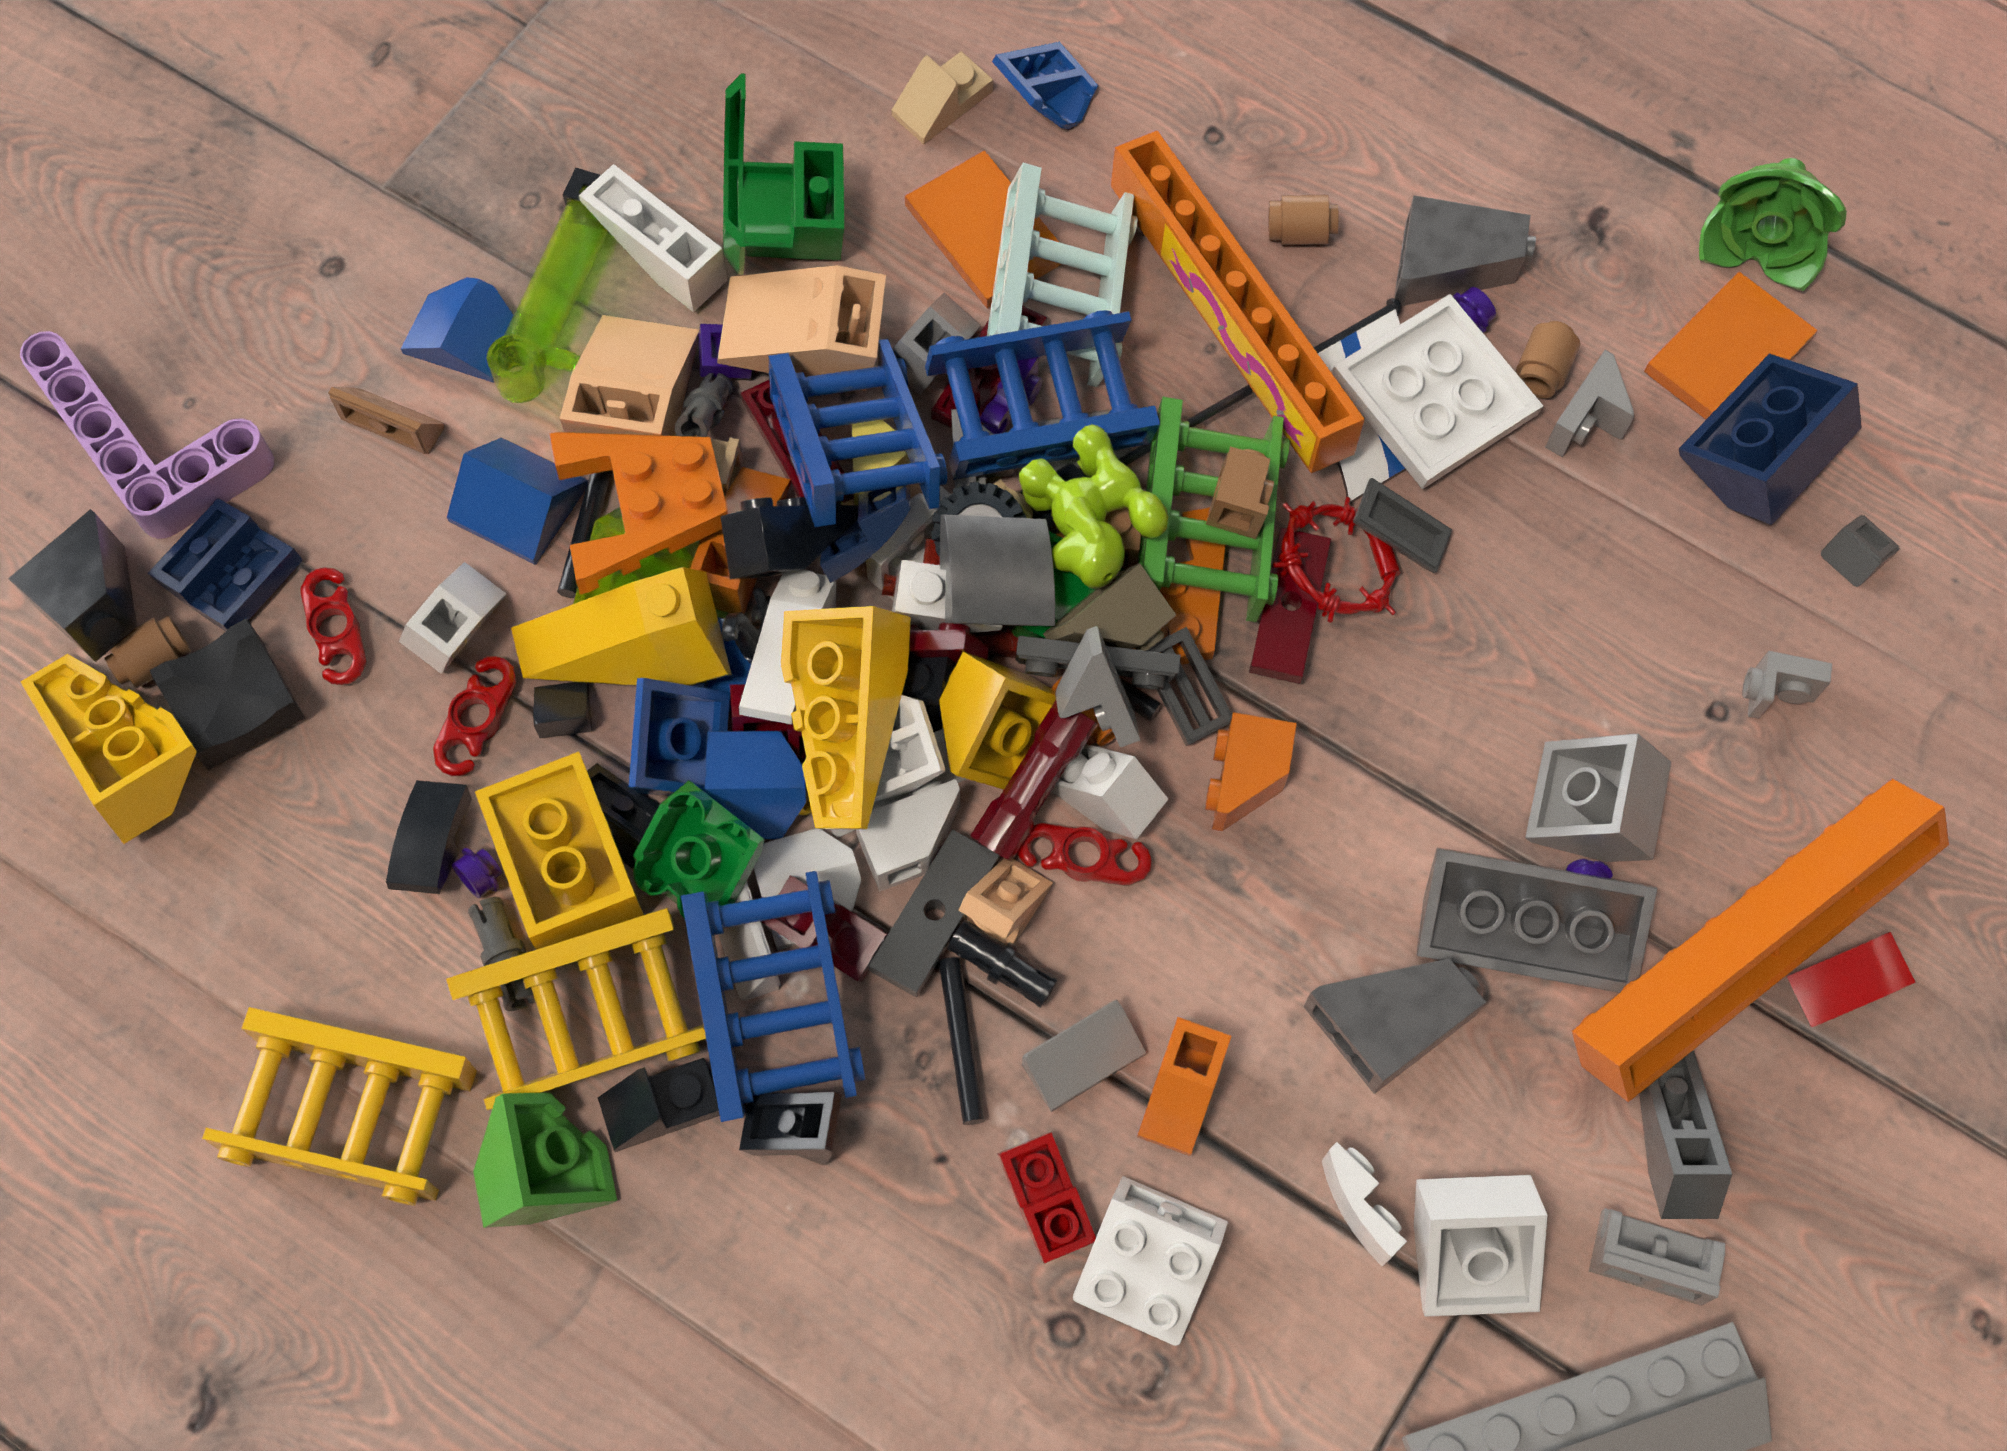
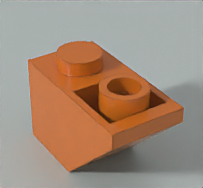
[1205,712,1297,831]
[1137,1017,1232,1156]

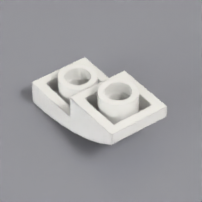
[1322,1142,1407,1266]

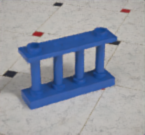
[925,310,1160,480]
[768,339,947,527]
[681,871,866,1122]

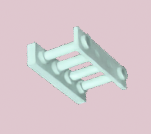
[987,162,1138,387]

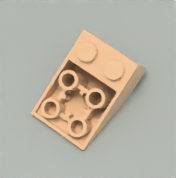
[717,265,886,391]
[560,315,699,436]

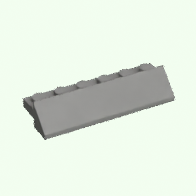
[1402,1322,1772,1451]

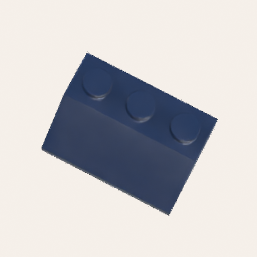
[1679,353,1862,525]

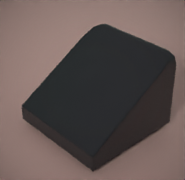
[533,682,592,738]

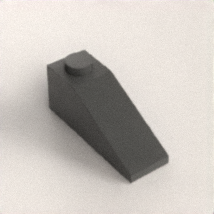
[1639,1050,1732,1219]

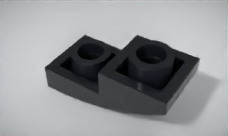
[386,780,472,894]

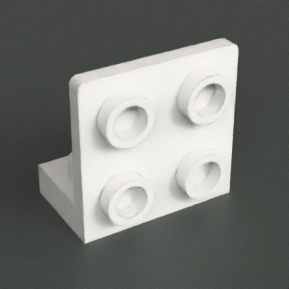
[1073,1176,1228,1346]

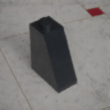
[8,509,137,662]

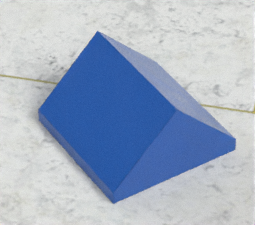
[447,437,588,565]
[629,678,730,796]

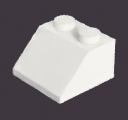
[1414,1175,1548,1317]

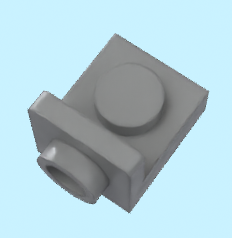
[1742,651,1832,719]

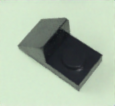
[598,1058,720,1152]
[739,1092,842,1165]

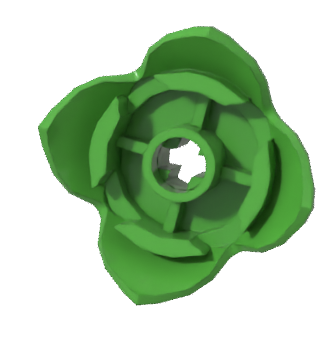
[1699,158,1847,291]

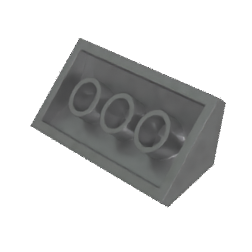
[1416,848,1658,993]

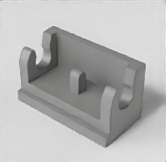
[1589,1208,1725,1306]

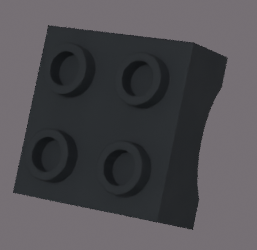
[149,618,305,770]

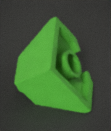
[473,1093,617,1228]

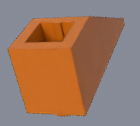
[690,467,791,614]

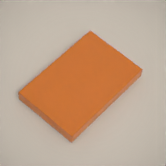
[905,150,1062,308]
[1644,271,1818,420]

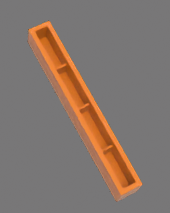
[1572,778,1949,1102]

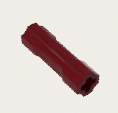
[970,700,1098,862]

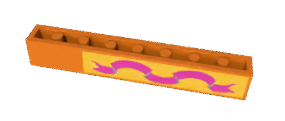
[1111,130,1365,474]

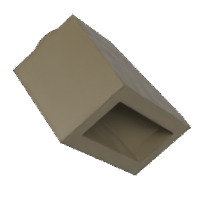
[1043,563,1176,651]

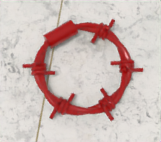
[1273,497,1401,623]

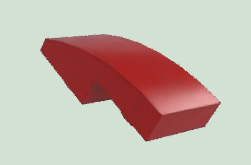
[1786,932,1916,1028]
[997,1132,1096,1264]

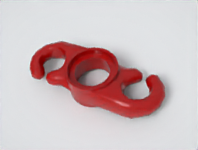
[300,567,367,685]
[433,656,516,776]
[1018,823,1152,886]

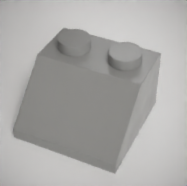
[1525,734,1671,862]

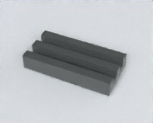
[1146,627,1232,746]

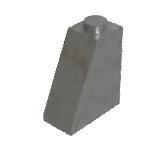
[1394,195,1536,306]
[1304,958,1486,1094]

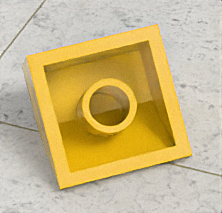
[939,652,1056,790]

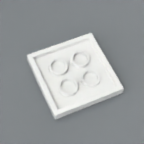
[1331,294,1543,489]

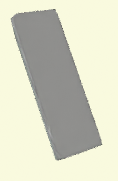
[1022,1000,1146,1112]

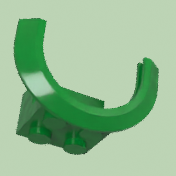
[723,73,845,275]

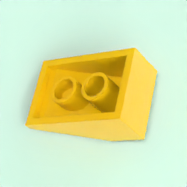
[475,751,644,949]

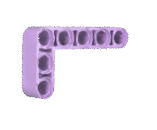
[20,331,274,539]

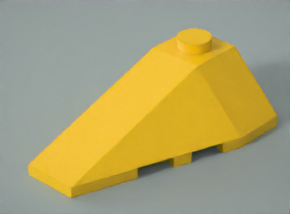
[511,567,732,686]
[781,606,911,829]
[20,654,197,844]

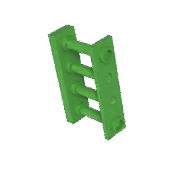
[1138,397,1290,622]

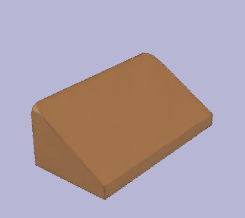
[328,387,445,454]

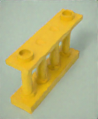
[446,908,706,1110]
[202,1007,477,1206]

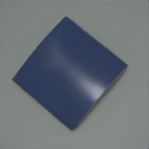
[820,485,911,583]
[148,498,303,631]

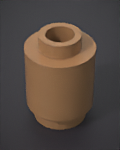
[1268,194,1339,245]
[1516,321,1581,398]
[104,615,192,688]

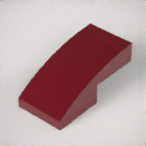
[761,875,888,982]

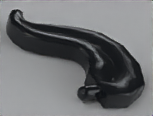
[722,588,771,664]

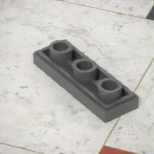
[1015,636,1181,690]
[869,829,1000,998]

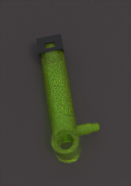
[486,167,611,403]

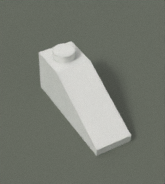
[579,164,727,312]
[739,570,836,725]

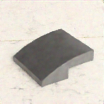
[940,515,1055,626]

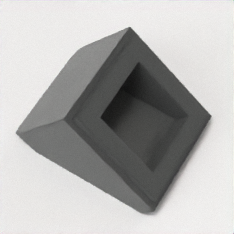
[1821,514,1900,587]

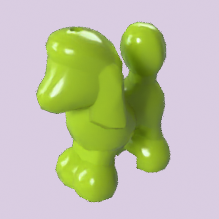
[1019,424,1168,589]

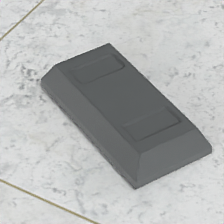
[1353,478,1452,573]

